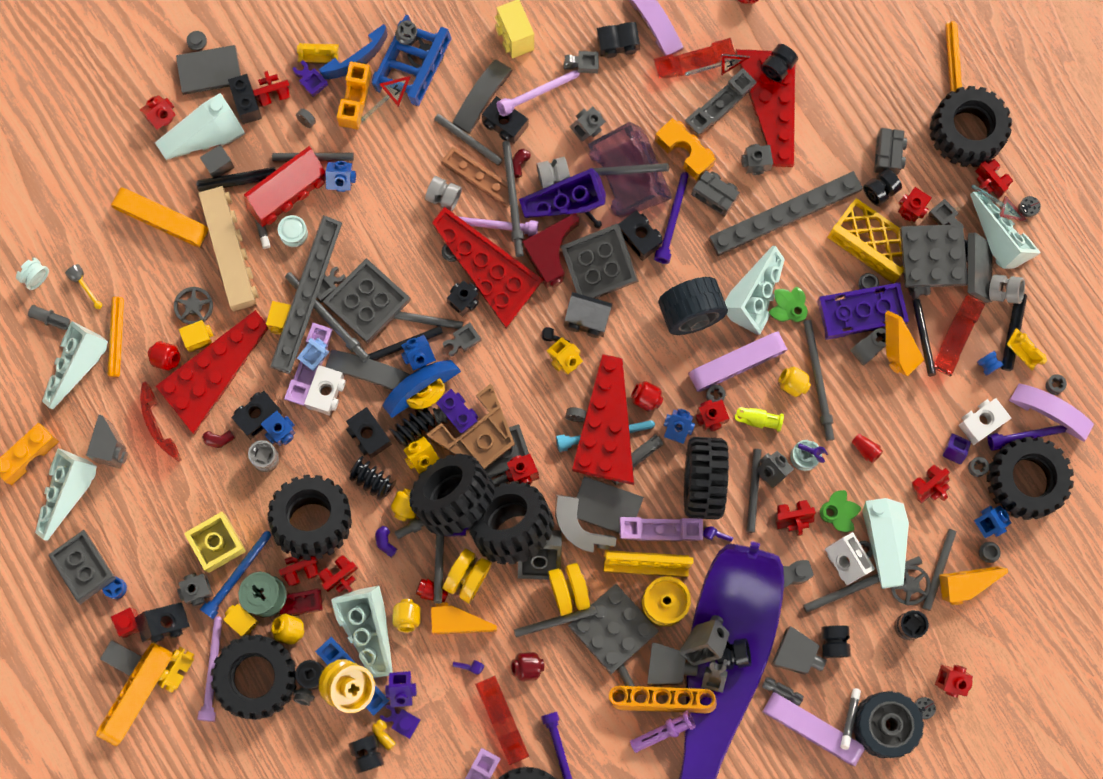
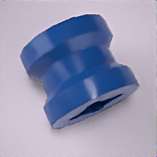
[977,351,1004,376]
[102,576,127,599]

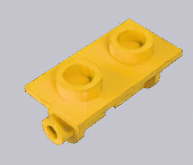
[297,43,339,63]
[1007,328,1047,371]
[158,646,195,693]

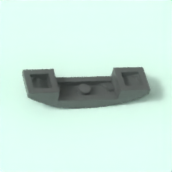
[453,59,512,134]
[685,68,757,136]
[326,350,410,391]

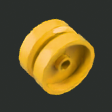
[443,548,492,604]
[548,563,590,616]
[641,576,691,627]
[318,659,375,713]

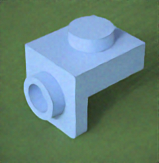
[297,338,330,371]

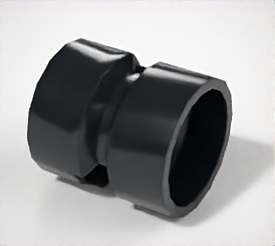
[761,44,798,82]
[863,168,902,206]
[894,610,929,641]
[821,626,851,658]
[717,638,752,670]
[295,660,325,690]
[348,735,384,774]

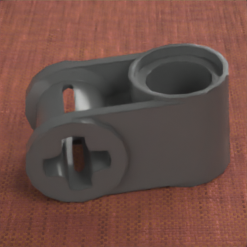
[850,328,886,366]

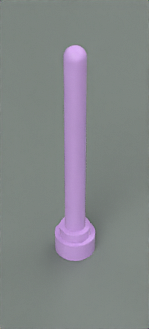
[496,70,580,116]
[459,217,538,237]
[197,616,223,721]

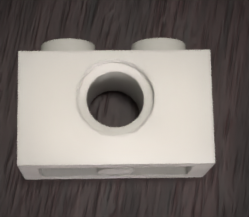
[304,365,346,416]
[958,398,1011,445]
[825,532,875,585]

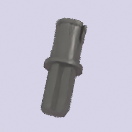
[28,305,71,330]

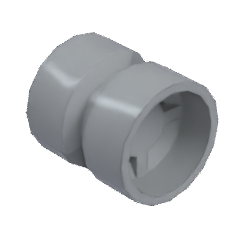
[536,157,570,189]
[425,176,462,211]
[989,274,1025,304]
[248,440,280,472]

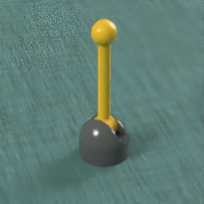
[65,264,102,309]

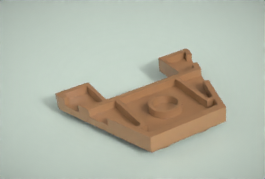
[427,384,515,470]

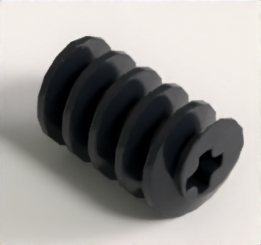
[389,407,436,448]
[349,456,397,501]

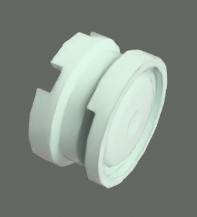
[277,215,308,247]
[16,258,49,290]
[790,440,822,471]

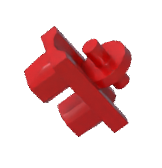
[253,71,290,107]
[975,159,1013,199]
[912,465,950,504]
[776,500,816,536]
[318,555,358,593]
[279,556,319,587]

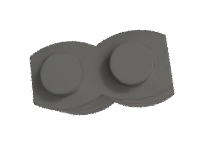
[783,560,814,588]

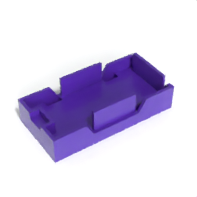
[817,282,909,340]

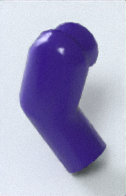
[375,526,398,558]

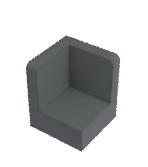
[200,144,234,178]

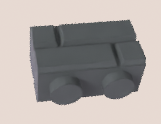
[874,128,907,175]
[691,171,740,216]

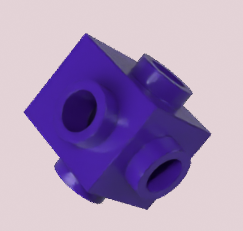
[385,671,417,707]

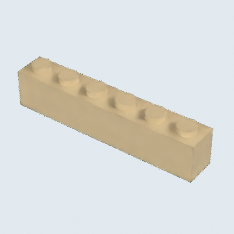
[199,186,259,312]

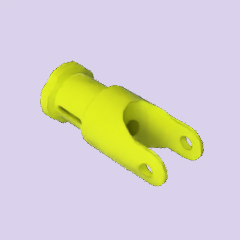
[735,407,784,432]

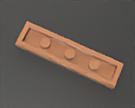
[441,146,519,208]

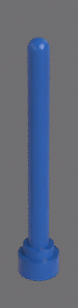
[200,531,271,619]

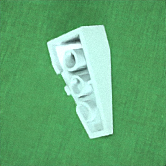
[155,93,246,160]
[970,192,1041,269]
[725,246,785,335]
[42,321,108,409]
[35,448,97,541]
[862,498,909,589]
[331,586,393,678]

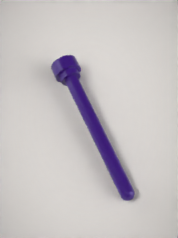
[654,172,689,264]
[987,425,1067,451]
[541,712,572,779]

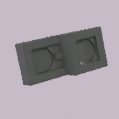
[100,640,142,676]

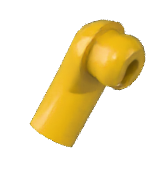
[372,719,396,751]

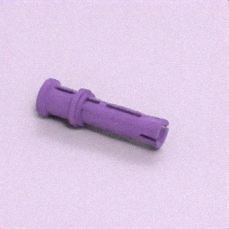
[630,710,695,753]

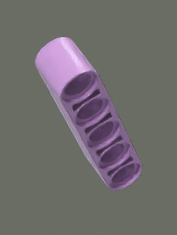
[688,331,788,392]
[763,692,865,767]

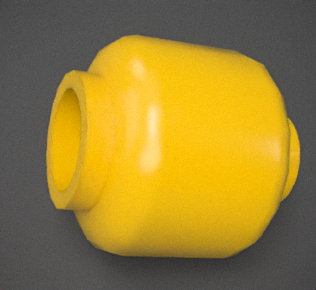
[778,366,811,397]
[391,488,416,522]
[392,599,421,632]
[271,614,304,645]

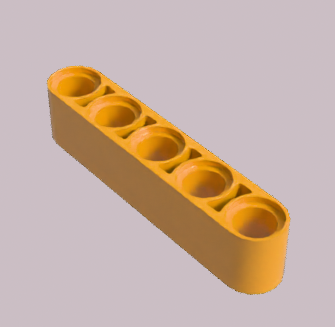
[111,187,209,248]
[96,643,172,746]
[609,686,717,713]

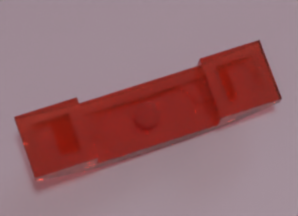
[653,38,736,78]
[934,295,985,377]
[140,381,182,462]
[475,675,529,765]

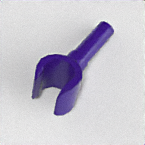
[798,443,828,463]
[703,526,733,542]
[453,660,484,675]

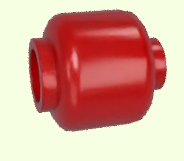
[148,341,181,371]
[631,381,663,412]

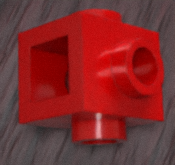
[140,95,176,130]
[898,187,932,223]
[695,399,730,432]
[505,454,539,485]
[935,664,973,698]

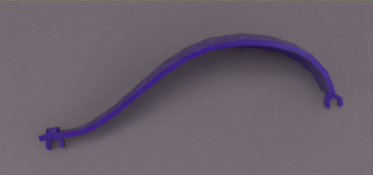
[679,541,784,779]

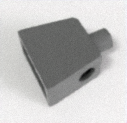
[679,615,730,666]
[771,626,827,674]
[647,643,698,686]

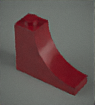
[522,213,580,288]

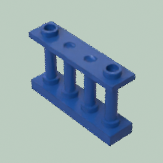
[372,14,452,107]

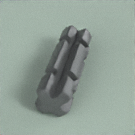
[762,677,804,706]

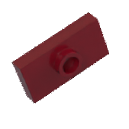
[279,589,323,616]

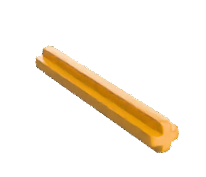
[945,21,962,92]
[108,296,124,377]

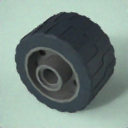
[658,277,728,335]
[853,691,924,758]

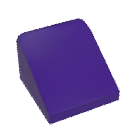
[943,433,971,464]

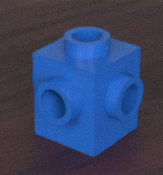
[325,161,356,192]
[401,335,436,371]
[663,409,695,444]
[261,411,295,447]
[974,505,1011,539]

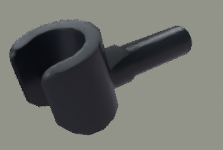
[542,327,570,343]

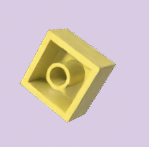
[495,0,534,58]
[184,512,247,573]

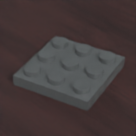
[561,224,639,299]
[900,224,968,288]
[323,258,411,343]
[568,584,659,674]

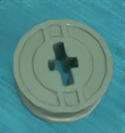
[238,571,287,618]

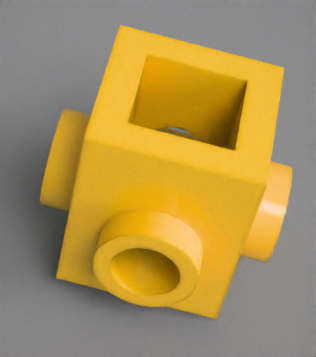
[546,337,583,375]
[403,436,439,474]

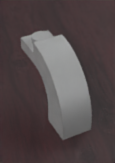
[555,495,617,552]

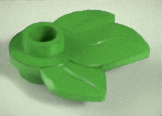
[769,286,808,322]
[820,490,861,532]

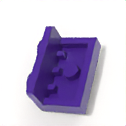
[436,389,479,434]

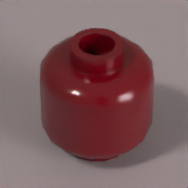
[511,652,544,681]

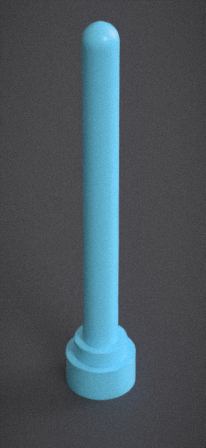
[556,420,655,452]

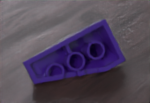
[519,168,606,218]

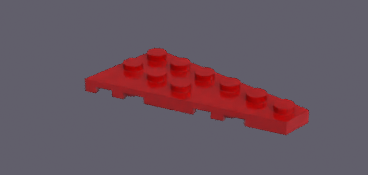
[735,49,795,167]
[432,207,543,329]
[156,310,268,435]
[572,354,634,485]

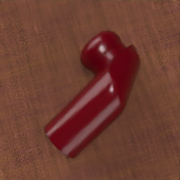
[512,149,531,178]
[202,429,235,448]

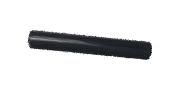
[196,167,276,192]
[1001,294,1027,371]

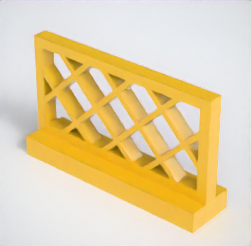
[827,198,903,284]
[603,550,693,577]

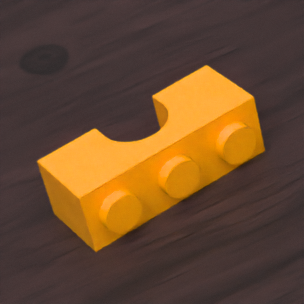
[337,61,372,130]
[654,118,716,181]
[0,422,59,486]

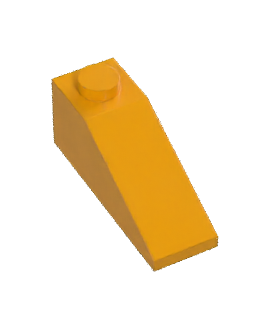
[885,311,924,376]
[939,566,1008,605]
[431,602,497,635]

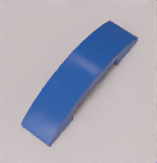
[319,24,388,80]
[382,360,461,418]
[315,637,389,716]

